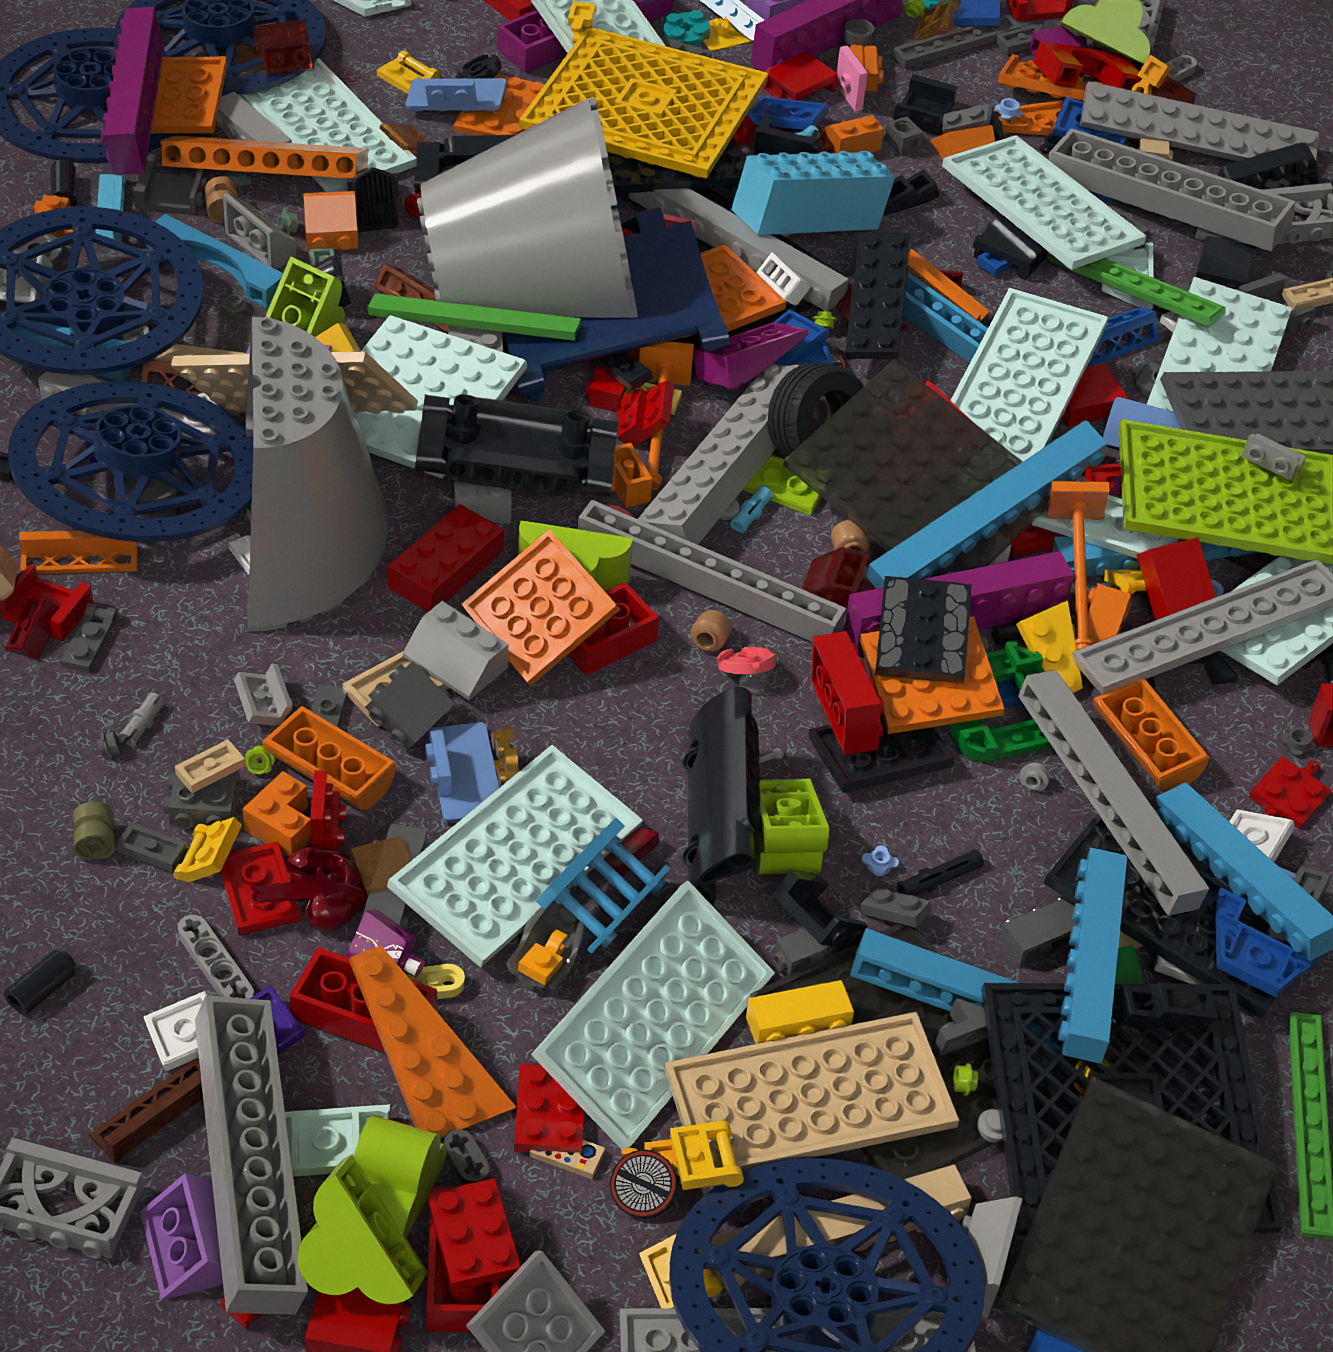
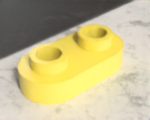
[404,964,465,999]

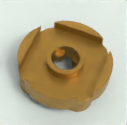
[491,727,519,787]

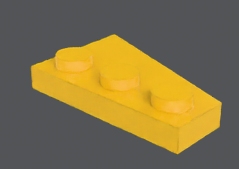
[1016,600,1083,693]

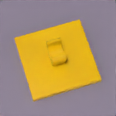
[703,16,752,51]

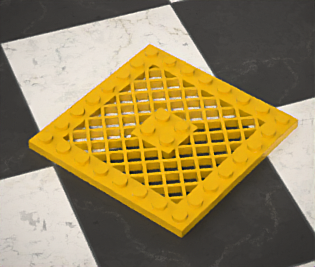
[519,27,768,178]

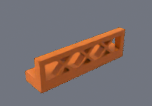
[908,249,990,323]
[19,530,138,574]

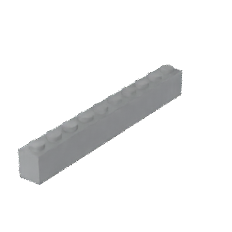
[628,188,849,311]
[578,500,846,642]
[1018,670,1209,916]

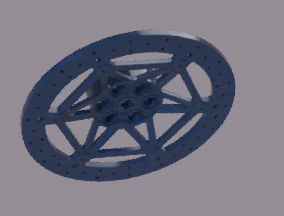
[113,0,326,96]
[0,28,186,163]
[0,207,203,375]
[8,381,253,542]
[669,1158,985,1352]

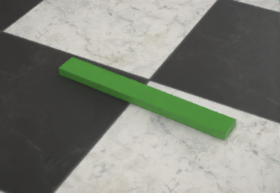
[1047,253,1226,327]
[368,294,581,341]
[1288,1012,1333,1241]

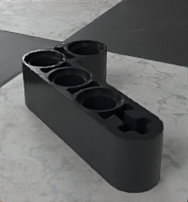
[1218,142,1319,189]

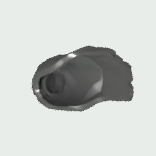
[507,901,587,990]

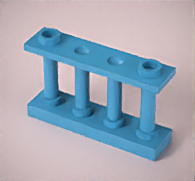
[536,818,671,954]

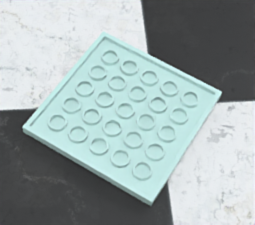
[356,315,527,479]

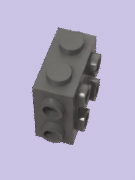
[365,661,455,750]
[164,760,241,829]

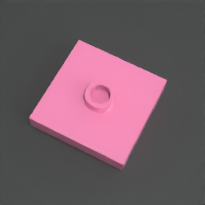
[836,46,868,111]

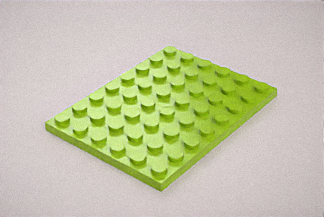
[1118,419,1333,565]

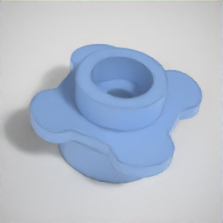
[995,98,1023,120]
[862,845,899,876]

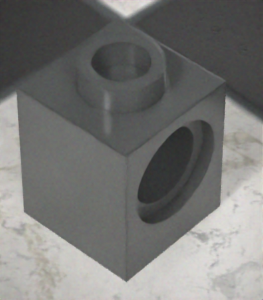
[885,116,923,156]
[772,928,825,980]

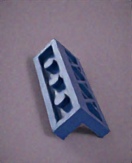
[1087,307,1159,367]

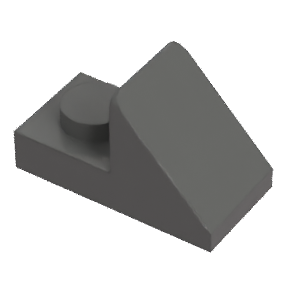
[934,999,988,1056]

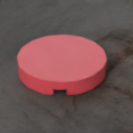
[717,647,776,674]

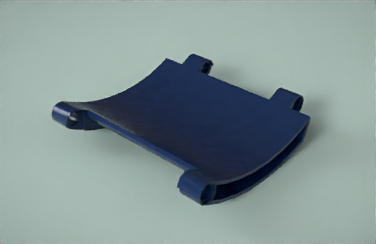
[504,207,731,398]

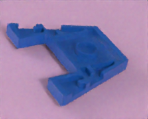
[1215,887,1329,997]

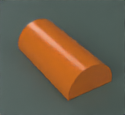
[1093,678,1210,792]
[262,706,396,811]

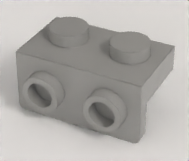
[1241,433,1307,480]
[234,664,292,726]

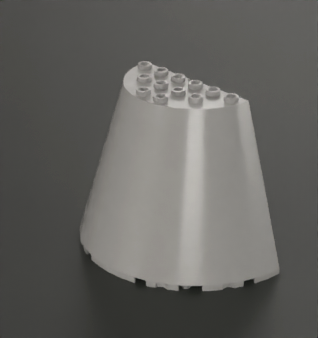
[417,97,638,318]
[246,317,388,631]

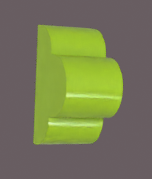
[1060,0,1150,66]
[265,256,345,337]
[518,520,633,591]
[753,779,829,875]
[354,1115,447,1238]
[298,1154,428,1304]

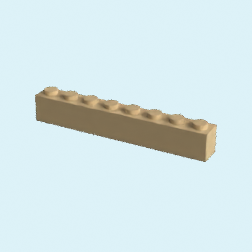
[711,1164,971,1290]

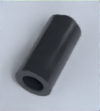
[50,159,77,207]
[3,950,75,1016]

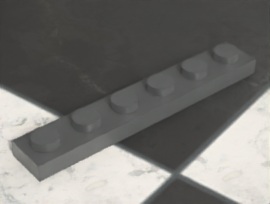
[892,15,1021,68]

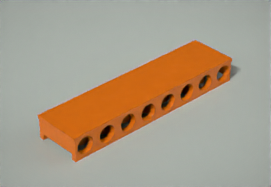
[160,136,369,179]

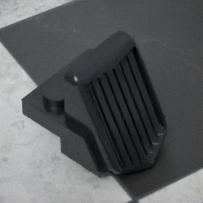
[345,167,399,232]

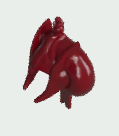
[250,847,374,931]

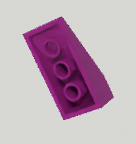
[694,322,809,390]

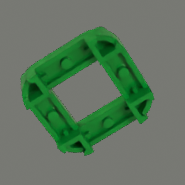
[947,642,1052,762]

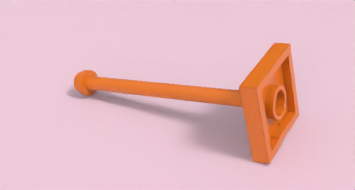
[639,341,694,490]
[1047,481,1110,651]

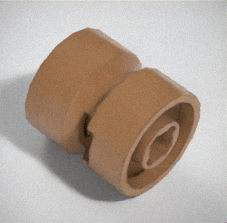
[205,176,238,223]

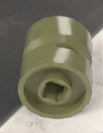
[73,801,115,860]

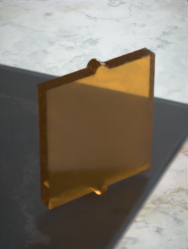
[379,124,430,150]
[351,836,411,894]

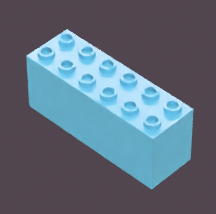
[731,150,895,235]

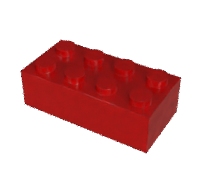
[387,504,504,612]
[811,631,885,755]
[289,947,437,1053]
[426,1186,500,1332]

